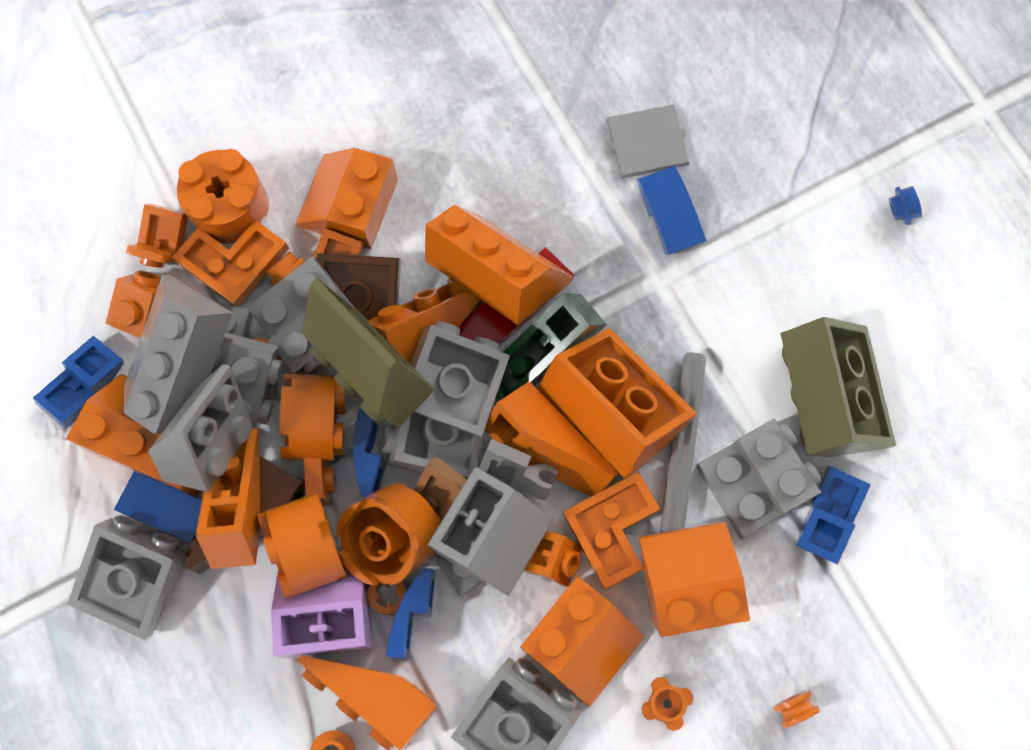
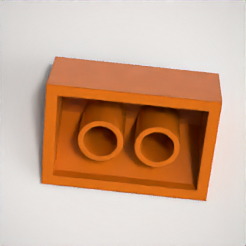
[425,204,573,325]
[537,328,697,478]
[66,374,200,497]

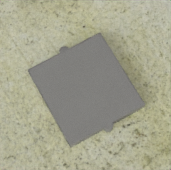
[607,104,689,179]

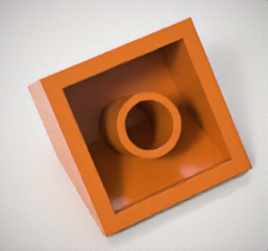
[295,148,398,249]
[638,521,750,637]
[520,575,645,707]

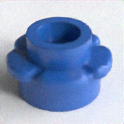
[889,186,922,225]

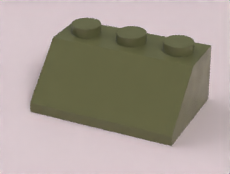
[302,278,435,428]
[780,317,896,457]

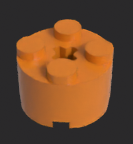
[176,149,269,244]
[279,374,346,461]
[336,483,442,586]
[258,493,347,599]

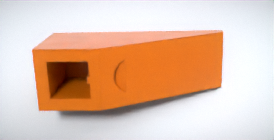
[368,278,480,363]
[484,381,618,496]
[297,655,439,750]

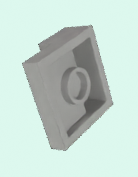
[247,256,354,375]
[410,321,510,437]
[210,332,282,429]
[380,413,485,479]
[696,419,822,540]
[67,515,187,640]
[451,657,582,750]

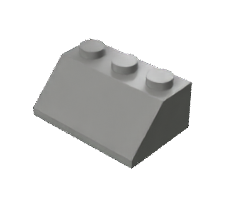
[124,274,232,435]

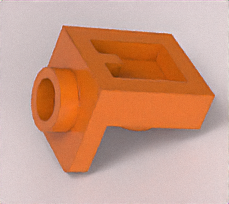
[523,531,581,587]

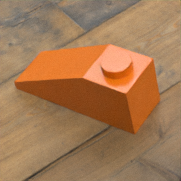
[196,428,261,569]

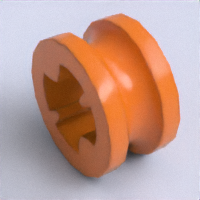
[367,581,408,615]
[773,689,820,728]

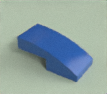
[636,166,706,255]
[33,335,124,430]
[353,407,386,499]
[796,466,871,565]
[114,471,202,544]
[386,568,436,660]

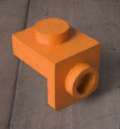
[126,204,188,268]
[105,271,160,338]

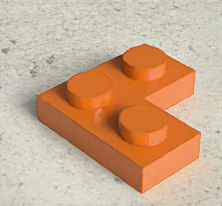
[172,220,289,307]
[563,472,660,591]

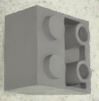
[149,364,253,492]
[428,466,553,597]

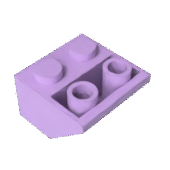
[271,564,373,659]

